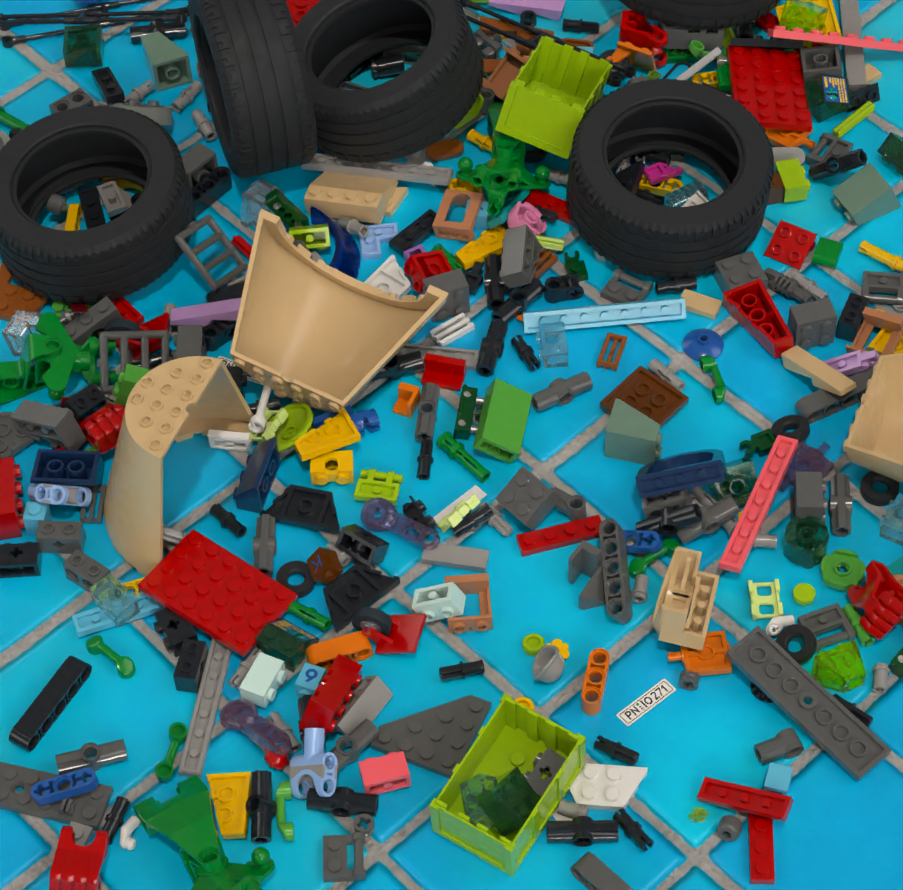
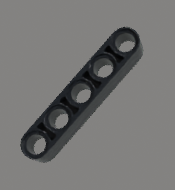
[9,656,92,752]

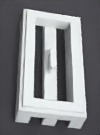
[430,312,475,347]
[207,429,252,452]

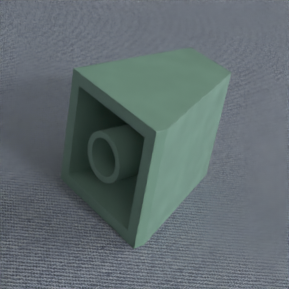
[140,31,193,92]
[831,162,901,226]
[605,398,663,465]

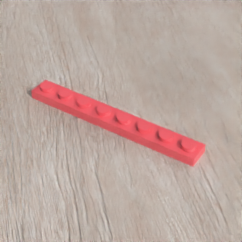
[767,26,903,52]
[719,435,798,574]

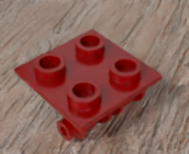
[764,220,817,270]

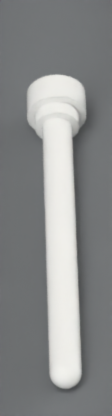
[248,385,271,433]

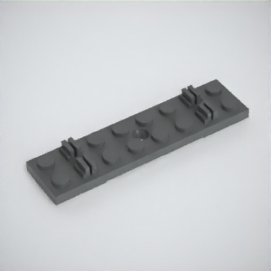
[725,626,891,781]
[0,762,114,831]

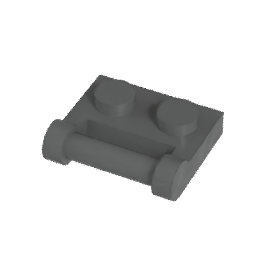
[804,133,853,167]
[600,268,654,303]
[862,271,903,305]
[797,603,856,653]
[323,832,366,883]

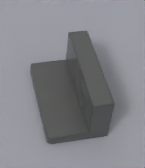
[568,540,602,584]

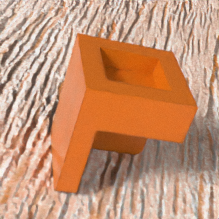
[393,382,421,418]

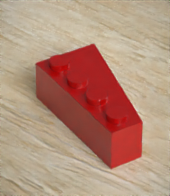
[722,279,794,359]
[0,457,25,540]
[298,654,363,737]

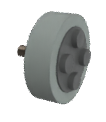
[115,99,172,126]

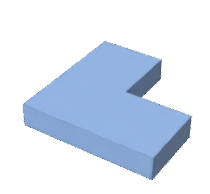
[359,222,398,261]

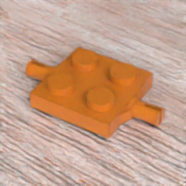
[764,126,816,149]
[667,630,733,676]

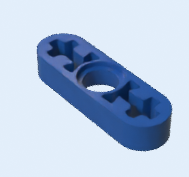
[610,529,663,553]
[30,768,99,805]

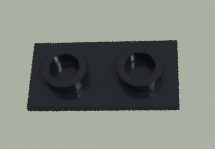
[841,83,880,113]
[403,495,439,539]

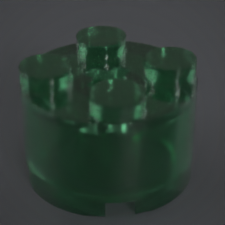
[783,516,829,569]

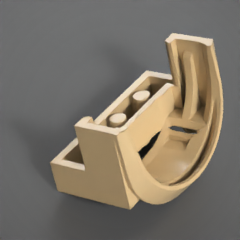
[652,547,720,651]

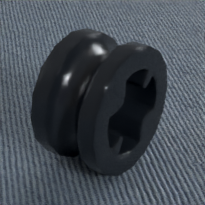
[520,10,537,27]

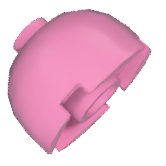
[507,201,546,235]

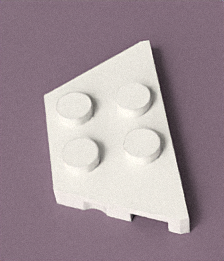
[364,254,412,299]
[569,763,648,811]

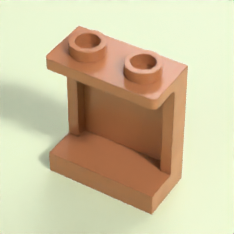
[482,45,529,101]

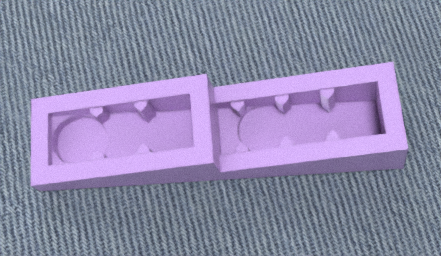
[488,0,566,21]
[170,298,241,326]

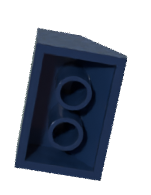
[233,438,281,513]
[30,449,104,486]

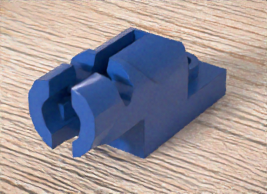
[312,405,381,435]

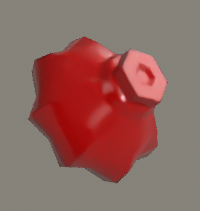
[264,743,290,771]

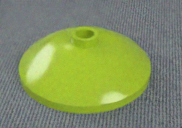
[258,403,313,452]

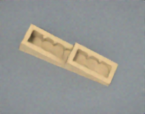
[781,345,857,396]

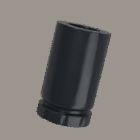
[370,55,405,78]

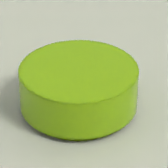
[793,583,816,606]
[522,633,545,656]

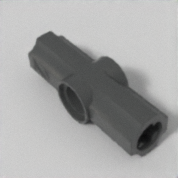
[531,371,593,412]
[415,382,440,443]
[829,473,852,537]
[677,494,740,545]
[253,514,277,576]
[330,718,380,773]
[55,739,128,775]

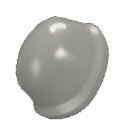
[532,645,565,683]

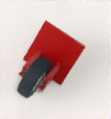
[105,312,170,360]
[352,607,427,654]

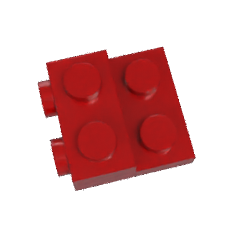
[404,249,453,295]

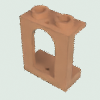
[432,189,485,242]
[845,306,903,356]
[444,573,493,633]

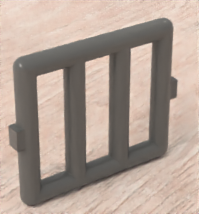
[174,215,248,291]
[97,330,172,394]

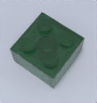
[63,25,105,68]
[476,767,540,837]

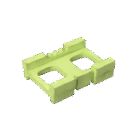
[246,407,289,443]
[437,494,481,533]
[748,579,784,621]

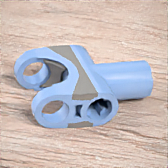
[27,483,92,507]
[290,728,338,799]

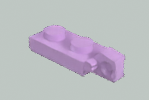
[823,350,880,376]

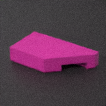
[643,162,683,186]

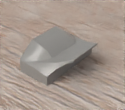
[96,180,132,218]

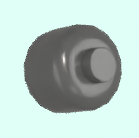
[46,193,68,216]
[716,815,742,842]

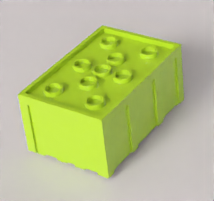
[495,36,613,159]
[429,693,586,877]

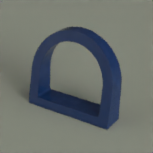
[635,449,727,498]

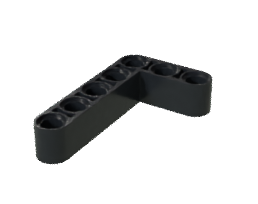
[131,166,232,218]

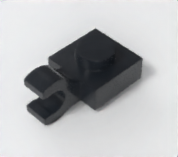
[463,261,484,296]

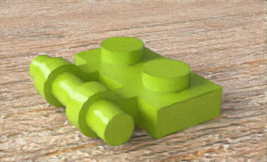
[354,468,404,506]

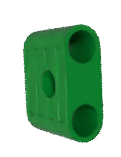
[812,237,844,269]

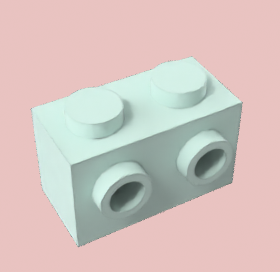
[412,582,466,622]
[239,652,287,709]

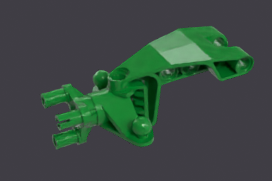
[456,102,551,216]
[0,312,117,405]
[133,774,275,890]

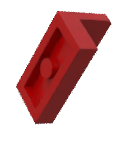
[421,353,467,392]

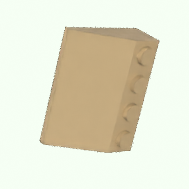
[303,172,398,224]

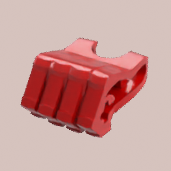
[618,10,668,69]
[77,402,125,455]
[847,560,903,640]
[49,826,109,890]

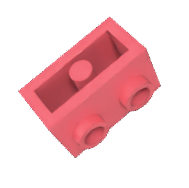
[358,751,411,795]

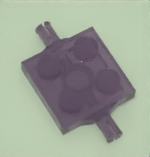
[778,442,834,492]

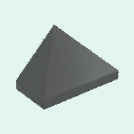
[579,564,606,610]

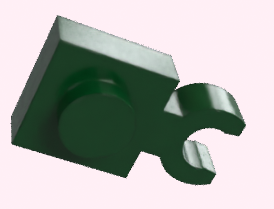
[564,251,588,282]
[739,428,776,458]

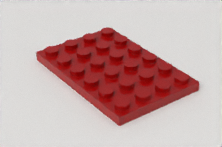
[726,45,812,132]
[138,529,298,657]

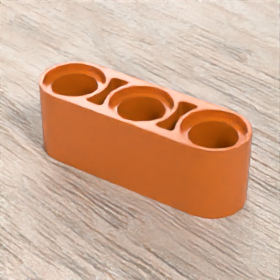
[305,631,374,671]
[581,648,610,715]

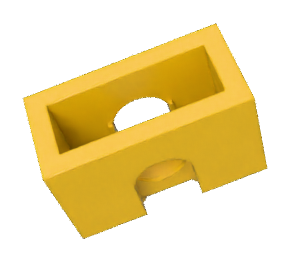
[310,450,354,485]

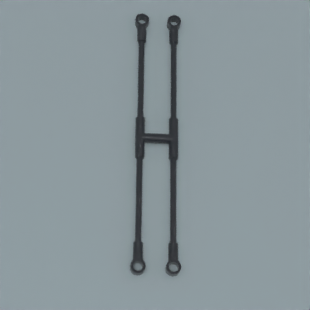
[0,0,189,48]
[459,0,636,87]
[0,7,190,25]

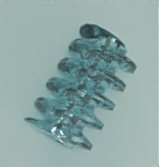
[664,180,709,207]

